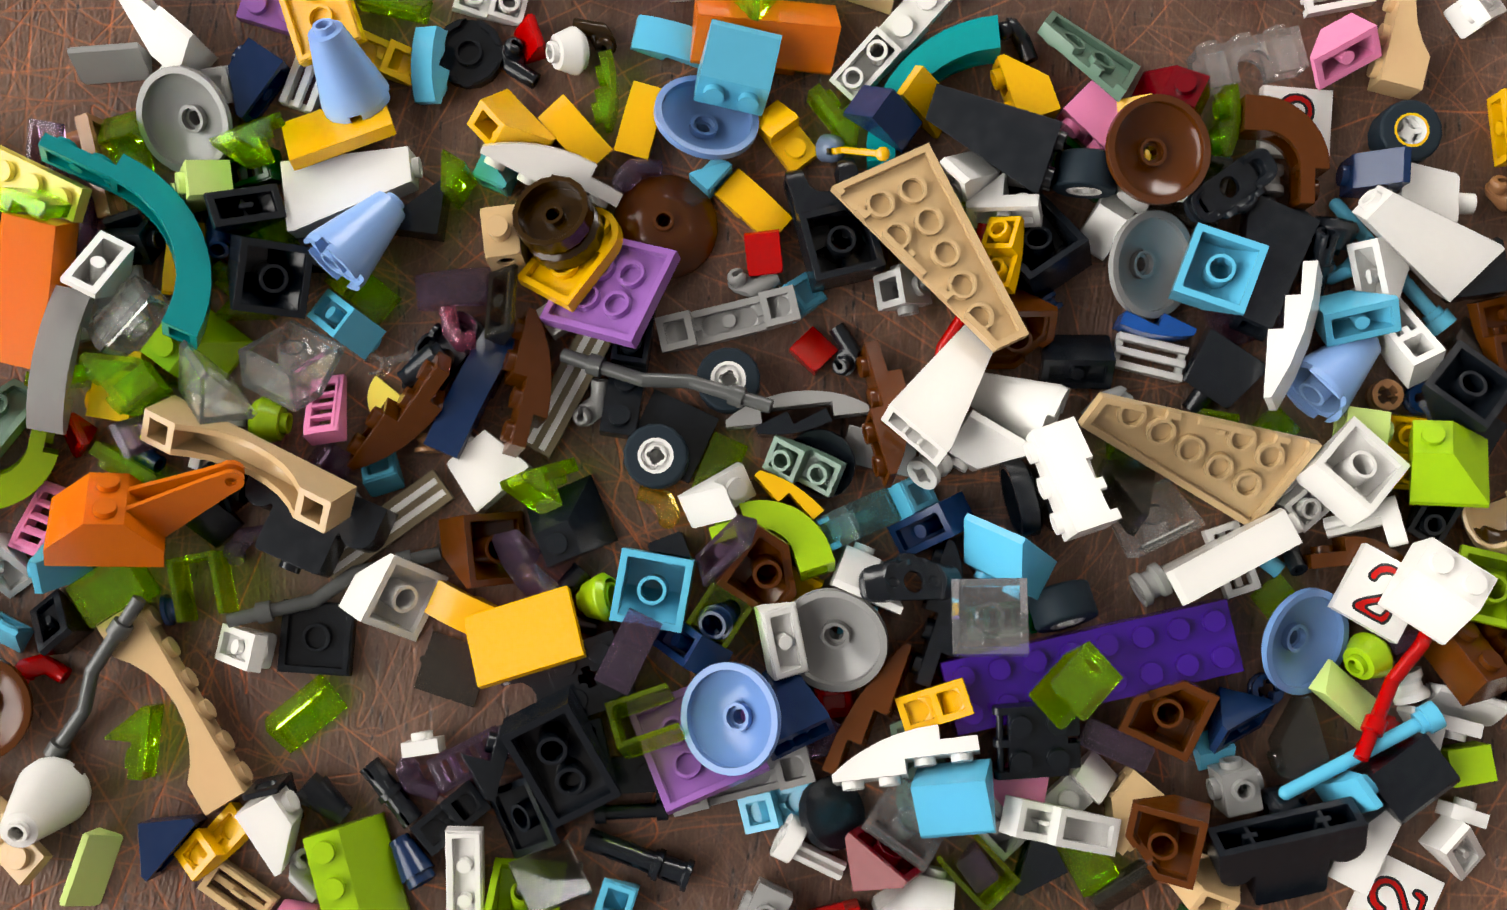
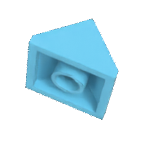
[910,758,996,839]

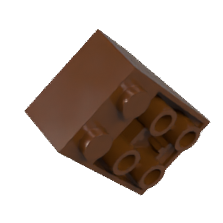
[1424,621,1507,707]

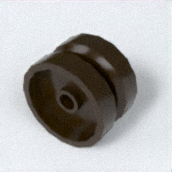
[512,175,604,271]

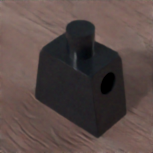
[1182,326,1266,414]

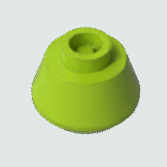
[248,396,293,443]
[576,573,616,622]
[1343,632,1394,680]

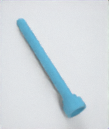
[1329,198,1457,336]
[1278,700,1447,800]

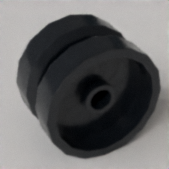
[999,458,1054,538]

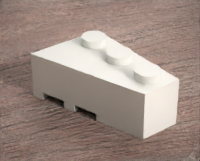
[1023,416,1122,542]

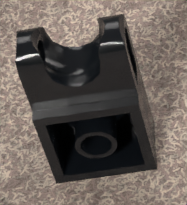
[783,157,886,293]
[500,629,638,717]

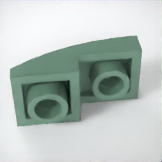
[762,435,847,497]

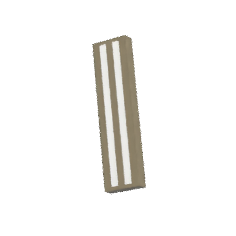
[526,334,613,459]
[331,470,455,579]

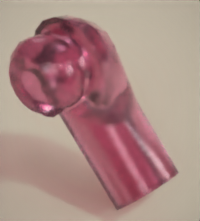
[438,306,477,352]

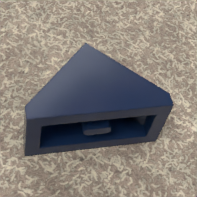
[843,85,923,153]
[1207,687,1275,754]
[138,813,208,882]

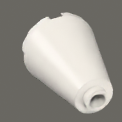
[970,372,1070,441]
[0,756,92,848]

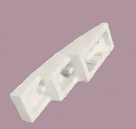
[1264,260,1323,411]

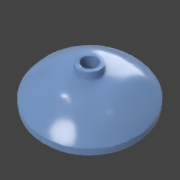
[653,75,759,160]
[1261,588,1349,695]
[681,662,781,776]

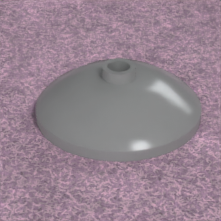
[136,65,233,172]
[1108,210,1191,319]
[794,588,889,692]

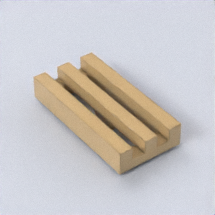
[197,859,281,910]

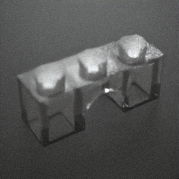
[1186,24,1310,97]

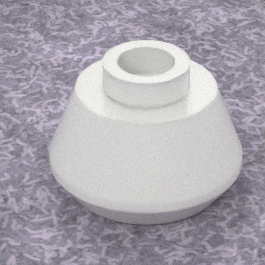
[545,26,590,76]

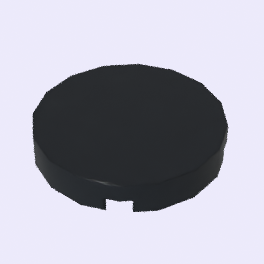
[439,18,503,90]
[799,776,865,851]

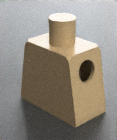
[480,204,529,278]

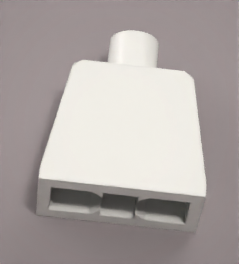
[1395,162,1477,222]
[447,430,534,514]

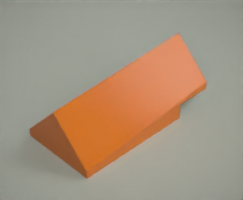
[690,0,841,75]
[0,212,79,369]

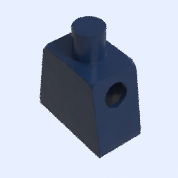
[761,670,836,761]

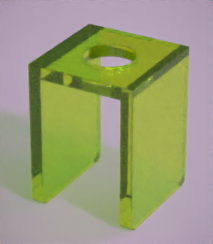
[165,550,239,623]
[65,567,161,628]
[686,582,753,648]
[1029,641,1123,730]
[605,683,685,760]
[936,834,1021,910]

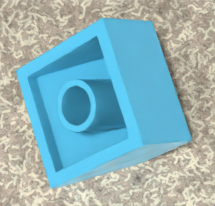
[693,19,782,116]
[1168,222,1269,316]
[964,513,1057,600]
[609,547,697,633]

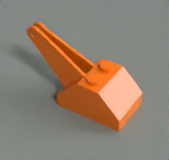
[43,460,245,567]

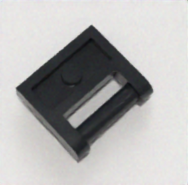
[594,754,669,824]

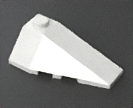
[119,0,218,70]

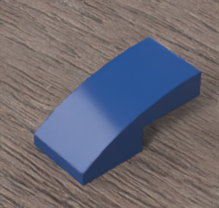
[1112,311,1197,342]

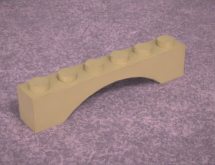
[1366,0,1430,100]
[140,395,357,534]
[96,603,253,816]

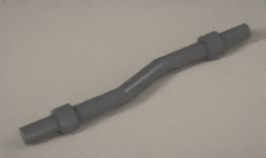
[560,348,774,414]
[226,546,442,628]
[43,595,147,759]

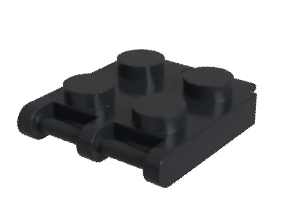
[992,700,1081,780]

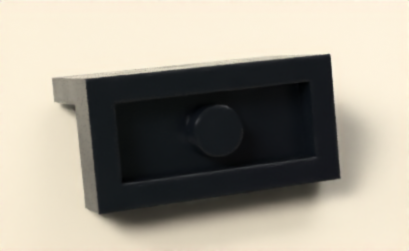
[1038,335,1116,389]

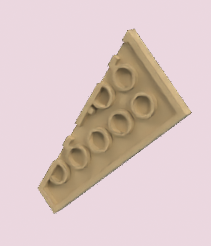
[830,143,1029,353]
[1078,392,1322,525]

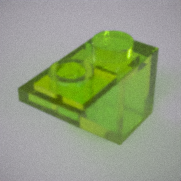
[79,352,172,418]

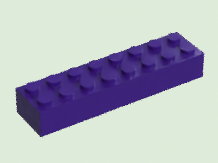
[937,599,1244,736]

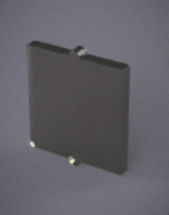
[414,631,480,707]
[508,839,592,910]

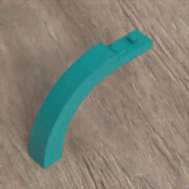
[866,15,1001,170]
[38,133,211,349]

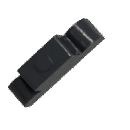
[245,476,399,578]
[1206,796,1368,905]

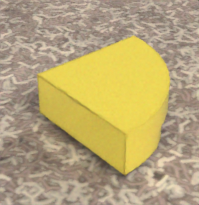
[367,376,400,412]

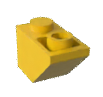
[990,54,1061,119]
[467,89,556,146]

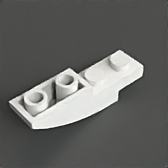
[829,0,953,101]
[480,142,623,209]
[832,724,980,791]

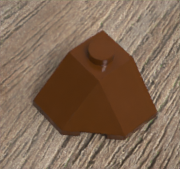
[986,287,1058,369]
[714,524,797,608]
[1118,680,1220,762]
[1125,794,1211,890]

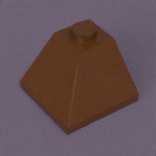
[438,511,530,589]

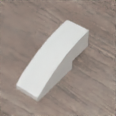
[999,795,1121,857]

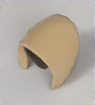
[1461,491,1507,554]

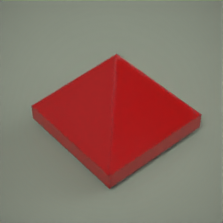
[63,412,98,458]

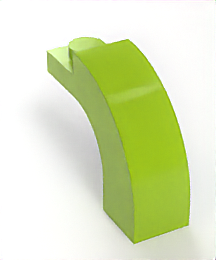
[0,429,59,509]
[709,500,836,582]

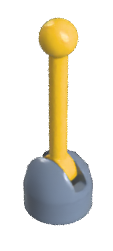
[815,134,890,163]

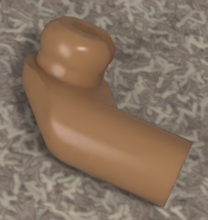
[1484,175,1507,212]

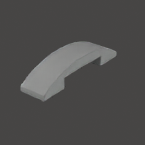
[655,284,801,353]
[26,285,94,435]
[725,390,870,431]
[673,746,816,817]

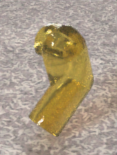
[636,485,681,529]

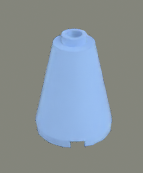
[308,18,390,124]
[303,191,405,291]
[1287,336,1381,423]

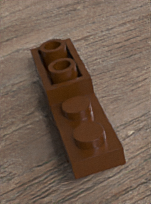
[500,307,552,458]
[856,340,907,489]
[346,351,452,470]

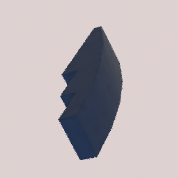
[423,320,515,460]

